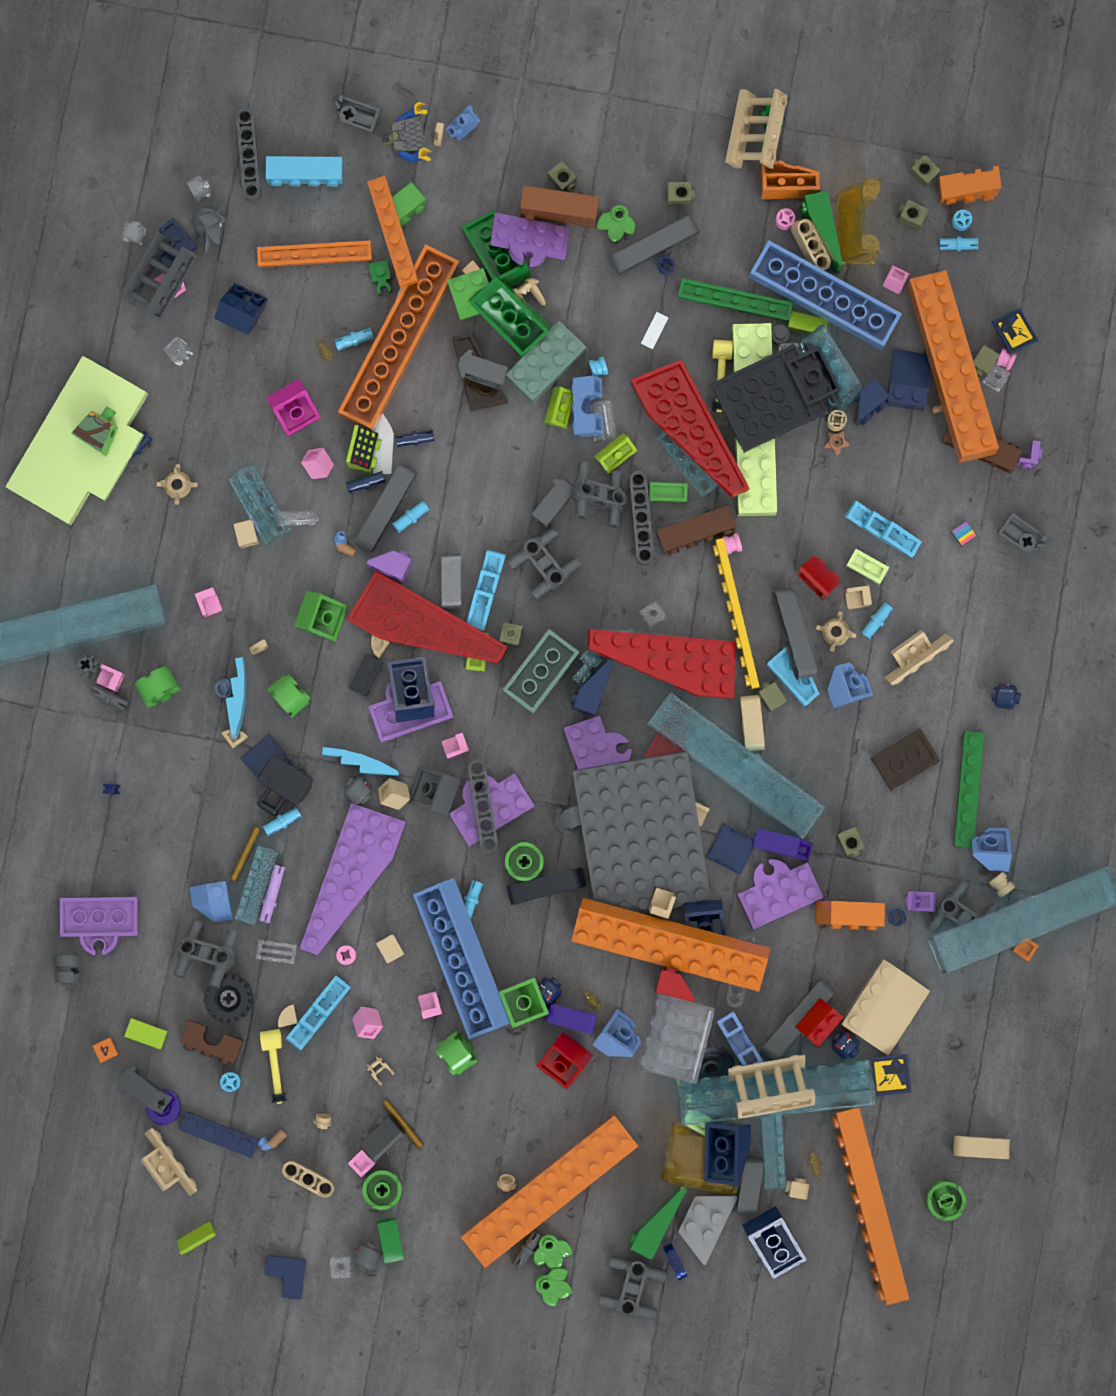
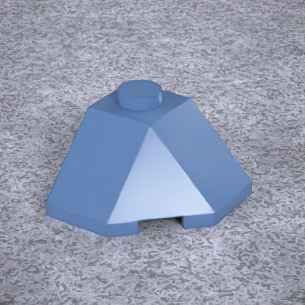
[827,662,873,708]
[972,828,1012,872]
[190,881,233,923]
[592,1009,641,1057]

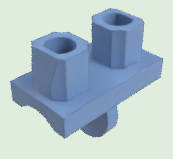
[446,105,480,141]

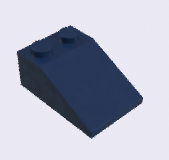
[887,349,931,411]
[387,657,435,723]
[571,659,614,717]
[684,899,726,936]
[704,1121,751,1186]
[742,1206,807,1279]

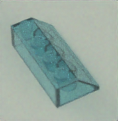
[799,324,862,411]

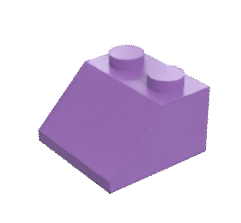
[366,550,413,584]

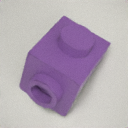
[1016,440,1043,469]
[905,891,936,912]

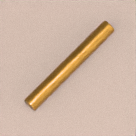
[230,826,261,882]
[382,1099,424,1149]

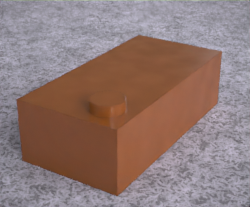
[520,186,599,228]

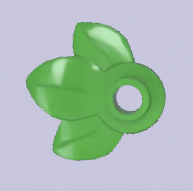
[597,205,635,243]
[534,1234,572,1269]
[535,1268,572,1306]

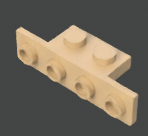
[884,630,954,686]
[141,1128,197,1196]

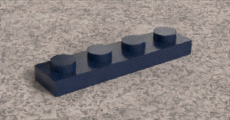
[179,1112,259,1158]

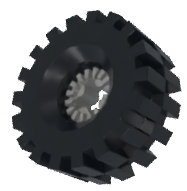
[203,974,254,1023]

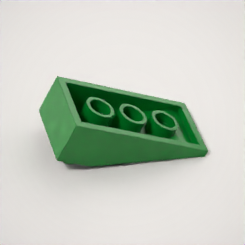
[800,191,843,274]
[461,209,531,288]
[469,276,552,357]
[628,1185,687,1260]

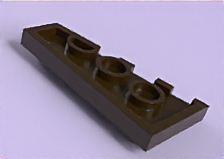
[452,333,508,411]

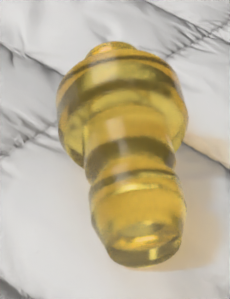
[317,341,333,361]
[583,990,601,1010]
[808,1154,821,1177]

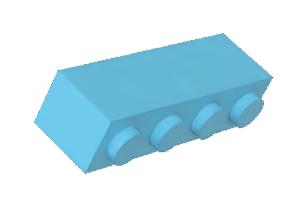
[266,156,343,187]

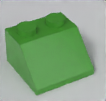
[447,268,488,320]
[294,591,348,642]
[499,978,549,1028]

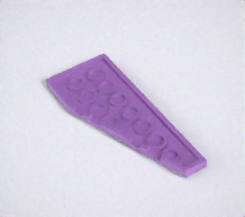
[300,803,406,955]

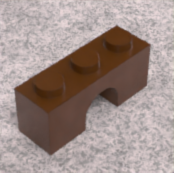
[180,1020,244,1065]

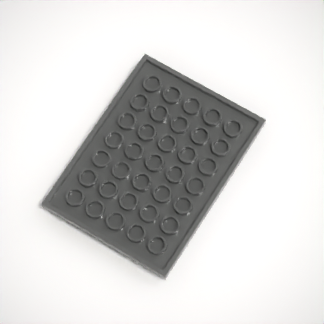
[572,751,711,913]

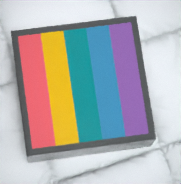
[950,520,977,547]

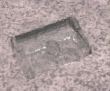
[589,400,617,441]
[276,510,319,526]

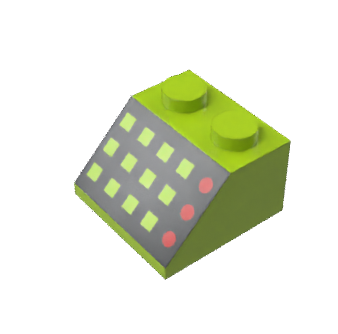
[346,425,382,473]

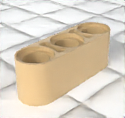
[791,219,831,270]
[740,695,765,752]
[953,1136,1010,1159]
[282,1160,335,1198]

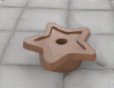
[825,431,849,455]

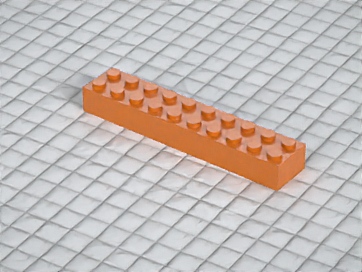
[338,244,460,431]
[907,270,999,463]
[572,898,770,992]
[831,1105,909,1305]
[461,1114,638,1268]

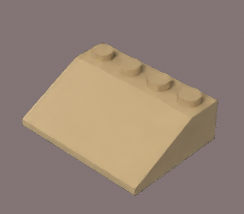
[840,959,930,1056]

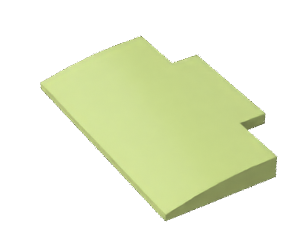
[6,356,148,525]

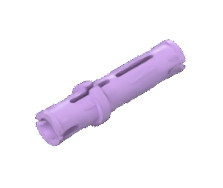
[258,865,286,924]

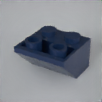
[214,283,268,335]
[854,379,890,426]

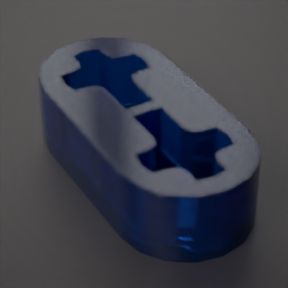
[663,1243,688,1281]

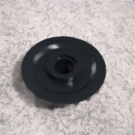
[685,1045,735,1088]

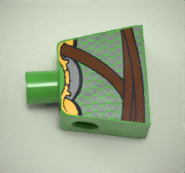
[71,406,118,456]

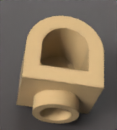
[784,1178,810,1200]

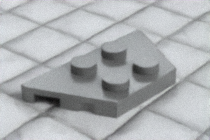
[678,1195,738,1265]

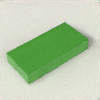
[649,482,688,503]

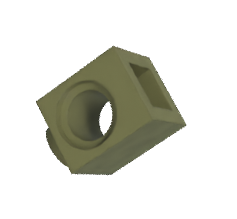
[909,155,941,188]
[547,161,577,192]
[668,182,695,205]
[897,200,929,231]
[973,345,1000,377]
[500,622,523,647]
[757,682,787,712]
[836,827,865,858]

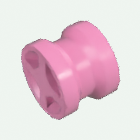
[775,208,795,231]
[995,348,1017,371]
[722,533,742,555]
[336,946,356,965]

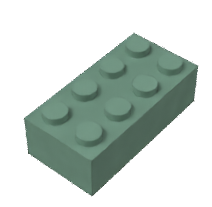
[506,321,586,405]
[502,629,580,715]

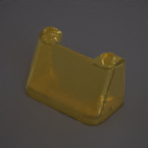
[837,178,881,264]
[660,1123,741,1195]

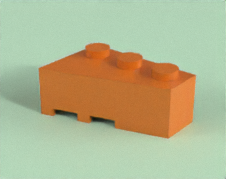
[760,160,820,200]
[937,165,1002,205]
[815,901,885,930]

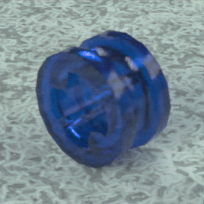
[657,256,674,275]
[102,784,121,795]
[888,909,906,926]

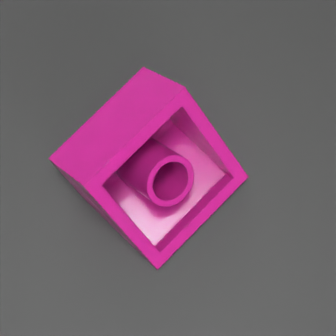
[266,379,321,436]

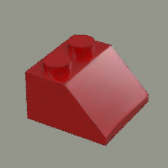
[796,555,841,601]
[655,967,694,1003]
[795,998,843,1048]
[536,1032,593,1090]

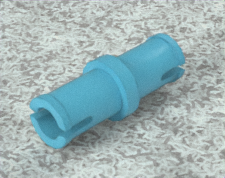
[939,236,978,252]
[334,327,374,351]
[392,501,429,533]
[861,602,894,639]
[262,807,302,837]
[463,880,483,920]

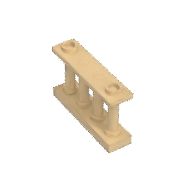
[725,89,788,169]
[728,1055,815,1119]

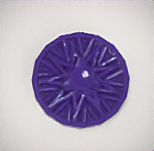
[146,1089,181,1125]

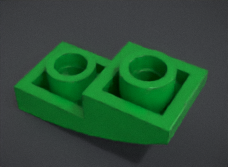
[377,1218,404,1263]

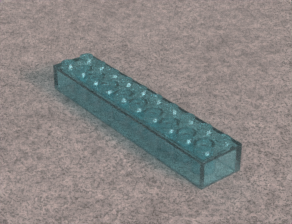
[0,585,168,665]
[645,692,826,839]
[928,866,1116,974]
[676,1060,876,1125]

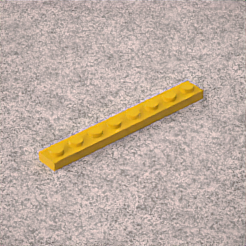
[713,538,760,690]

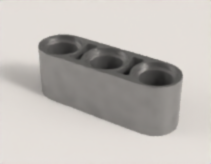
[441,554,461,609]

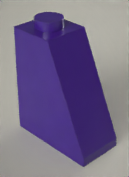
[753,829,813,862]
[544,1004,597,1034]

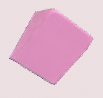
[883,265,910,294]

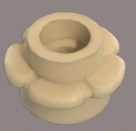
[313,1113,332,1129]
[497,1174,516,1192]

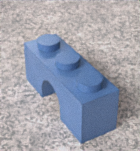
[571,376,603,437]
[716,1011,763,1066]

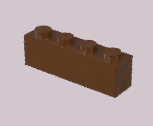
[941,428,1022,474]
[656,505,737,556]

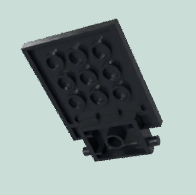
[710,342,841,453]

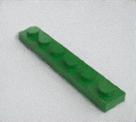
[678,278,793,322]
[954,731,984,848]

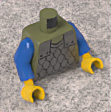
[382,102,431,162]

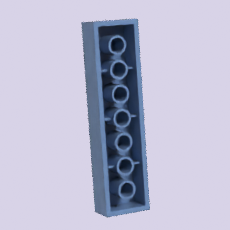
[749,240,902,351]
[413,878,510,1039]

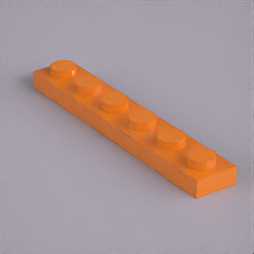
[367,175,419,288]
[257,240,372,268]

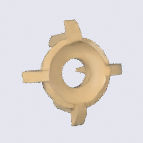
[512,278,546,306]
[157,464,198,505]
[816,612,856,652]

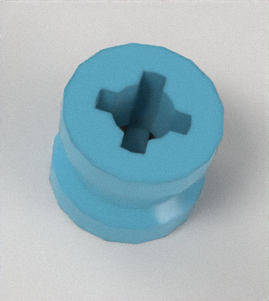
[952,210,972,231]
[588,356,608,377]
[220,1072,241,1092]

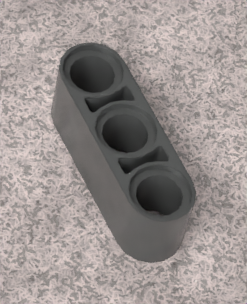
[736,1157,764,1215]

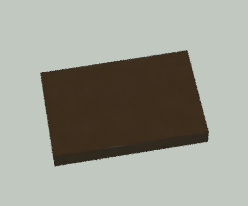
[871,729,940,791]

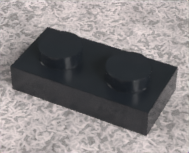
[349,654,383,697]

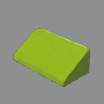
[788,311,828,338]
[544,386,573,429]
[594,433,638,474]
[177,1222,217,1255]

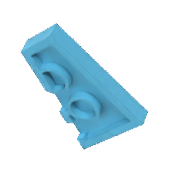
[766,647,819,707]

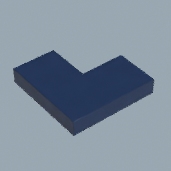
[159,218,197,268]
[265,1255,306,1299]

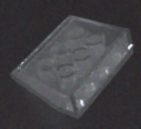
[639,993,716,1084]

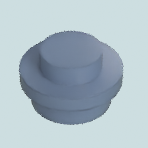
[215,678,233,698]

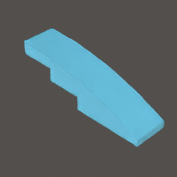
[844,501,922,558]
[467,549,506,631]
[226,657,247,739]
[322,747,399,776]
[286,976,351,1051]

